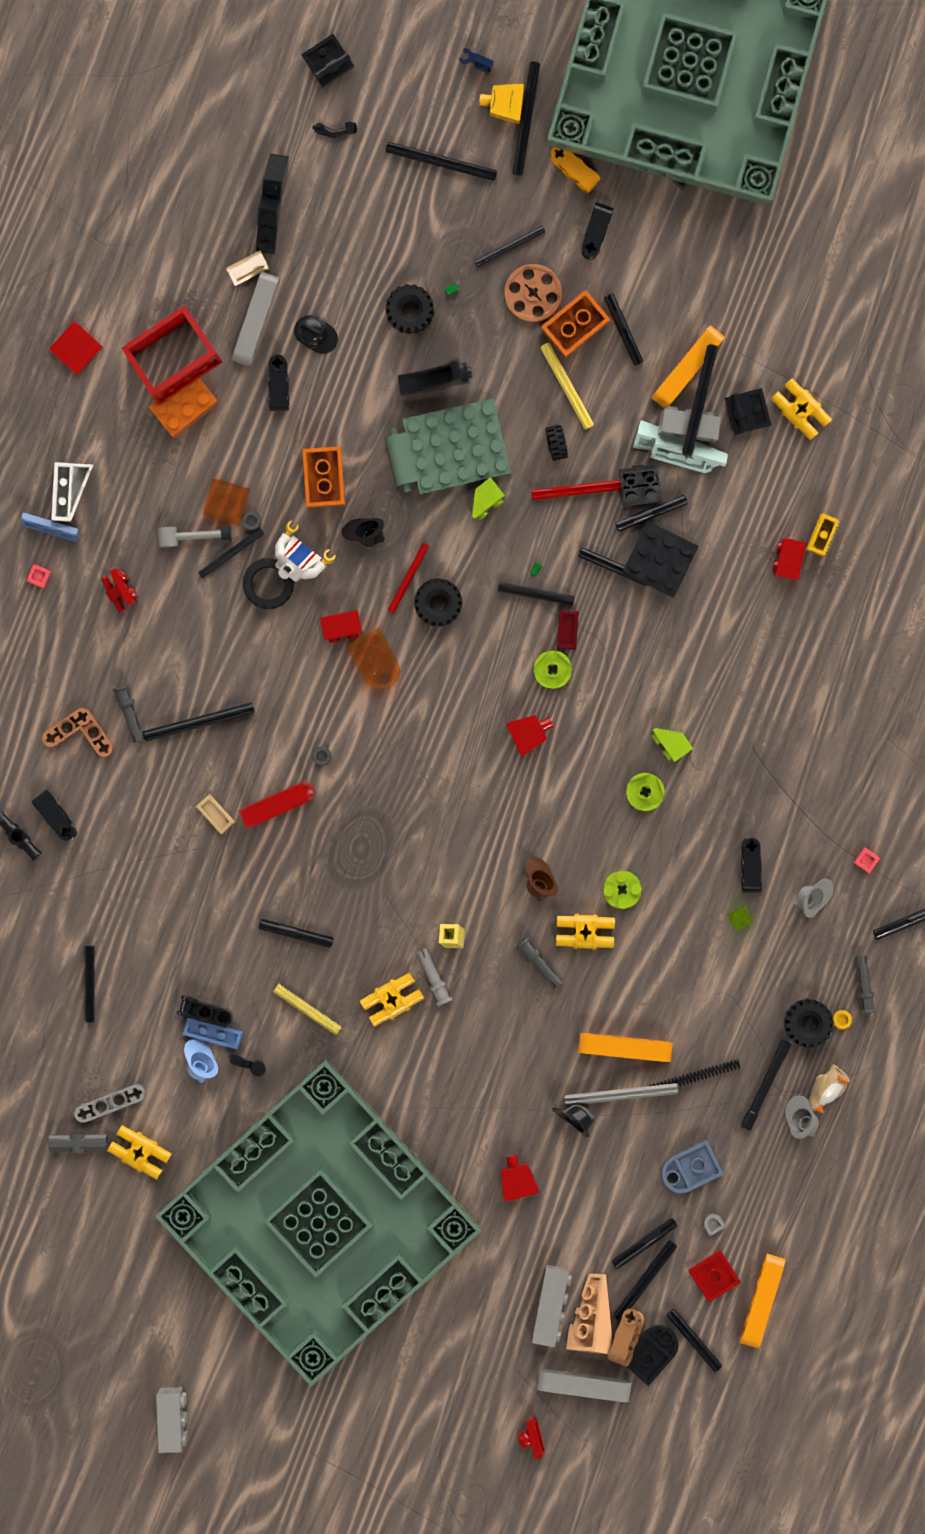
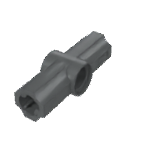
[48,1132,108,1154]

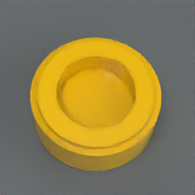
[832,1010,852,1030]

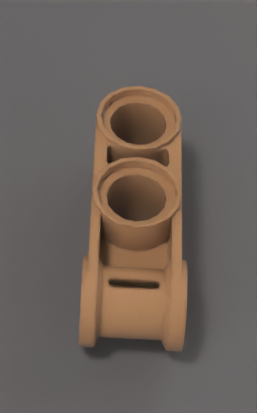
[608,1309,645,1366]

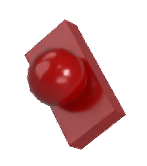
[517,1416,545,1459]

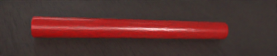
[387,543,429,614]

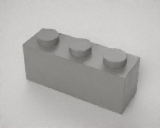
[658,406,721,442]

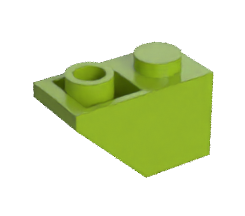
[472,477,505,520]
[651,728,693,762]

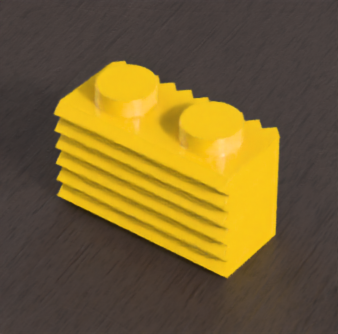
[806,513,839,557]

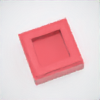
[26,564,52,589]
[853,847,881,874]

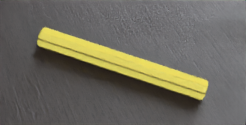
[541,342,594,430]

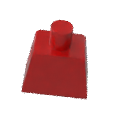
[506,715,554,757]
[501,1154,540,1202]

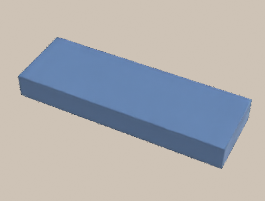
[21,512,79,542]
[182,1018,243,1050]

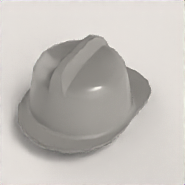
[794,878,834,918]
[785,1095,819,1139]

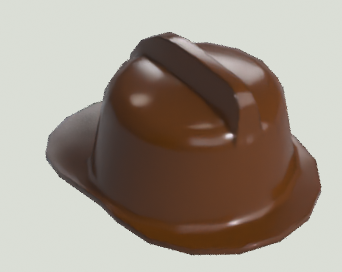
[525,857,558,901]

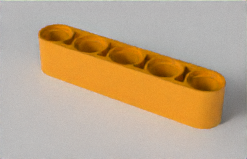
[651,325,725,409]
[578,1033,673,1062]
[740,1253,785,1349]

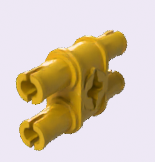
[771,378,832,440]
[556,913,615,950]
[360,972,425,1027]
[107,1125,172,1180]

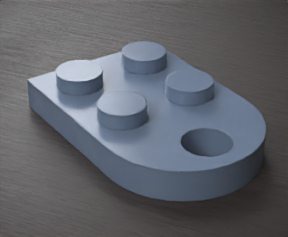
[662,1139,724,1193]

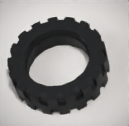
[243,558,294,609]

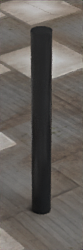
[474,226,545,268]
[198,528,264,578]

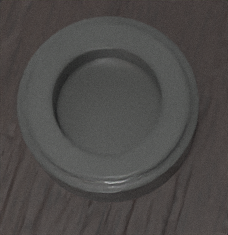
[242,511,261,531]
[312,747,332,766]

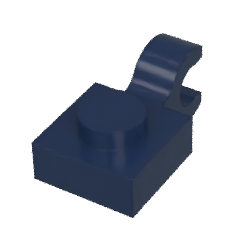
[459,48,494,72]

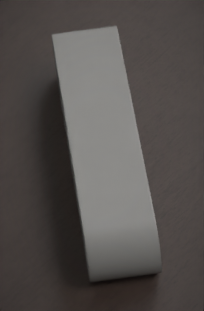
[232,272,280,367]
[536,1369,632,1402]

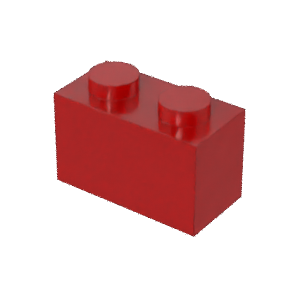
[772,538,806,581]
[320,610,363,643]

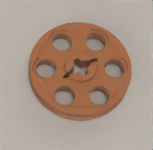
[504,264,562,323]

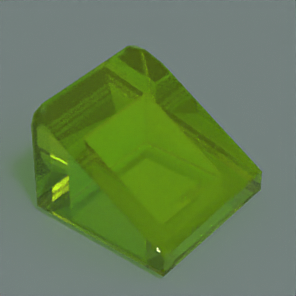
[727,905,754,931]

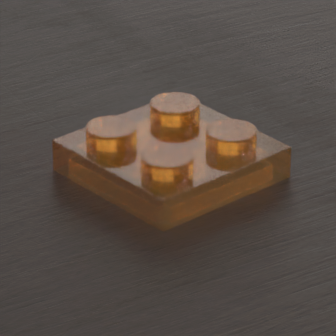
[203,478,250,526]

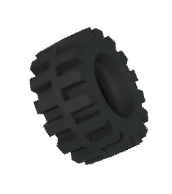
[545,424,568,461]

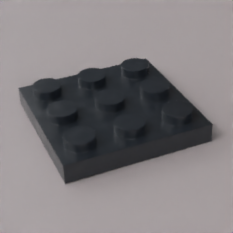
[622,521,699,598]

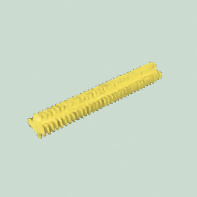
[273,984,341,1035]

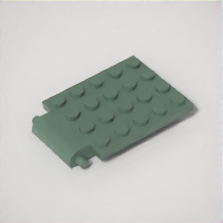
[385,399,511,495]

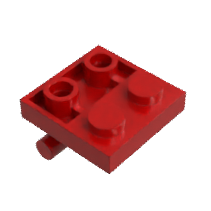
[100,568,139,613]

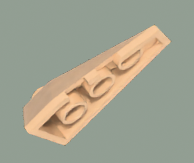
[566,1273,612,1354]

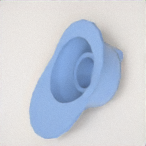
[184,1039,218,1083]

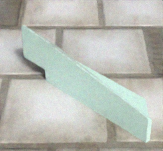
[633,420,728,473]

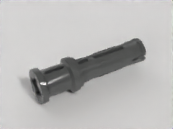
[113,684,144,743]
[515,936,563,989]
[855,955,877,1015]

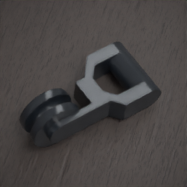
[229,1054,266,1076]

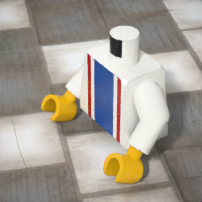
[275,521,335,581]

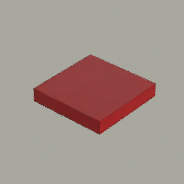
[49,321,103,376]
[688,1250,741,1303]

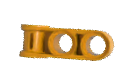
[550,147,601,193]

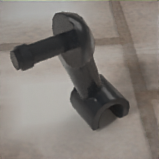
[312,121,357,138]

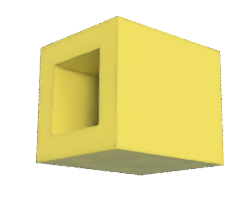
[439,924,465,948]

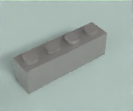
[532,1265,572,1347]

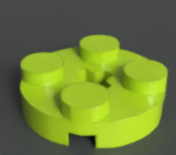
[533,651,572,689]
[626,773,665,811]
[603,871,642,909]

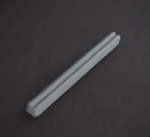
[564,1083,678,1106]

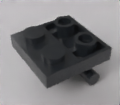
[301,34,354,88]
[724,388,772,435]
[619,464,661,507]

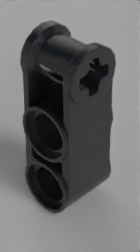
[581,202,614,260]
[268,354,289,411]
[31,789,77,841]
[741,837,762,893]
[176,995,233,1027]

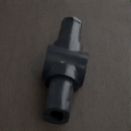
[0,811,42,861]

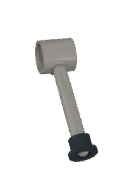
[158,526,232,548]

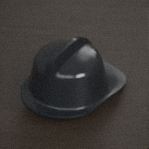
[294,315,338,354]
[341,518,385,547]
[552,1104,595,1137]

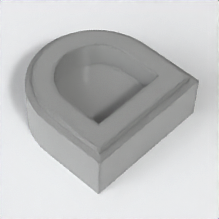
[703,1213,726,1237]

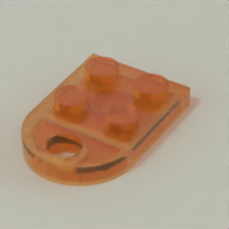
[346,628,400,690]

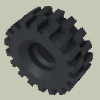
[386,284,434,334]
[414,578,462,627]
[784,999,834,1048]

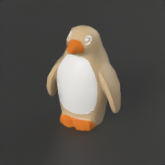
[809,1064,850,1113]

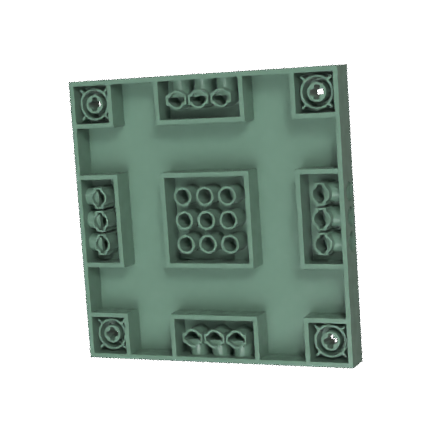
[547,0,827,206]
[155,1059,481,1386]

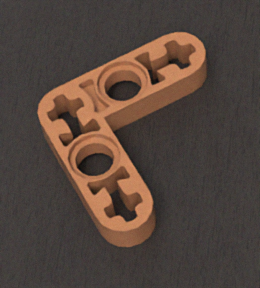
[42,708,114,757]

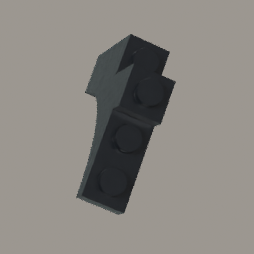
[256,153,289,254]
[398,359,472,396]

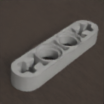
[74,1084,146,1123]

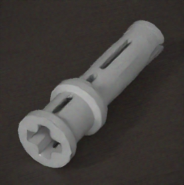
[417,948,453,1006]

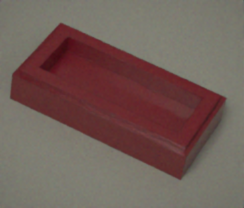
[557,610,579,650]

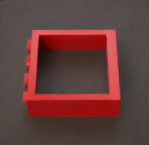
[121,305,223,405]
[239,781,316,829]

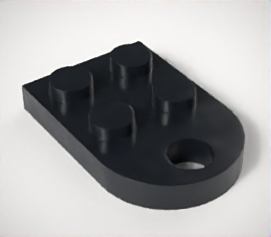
[626,1324,678,1386]

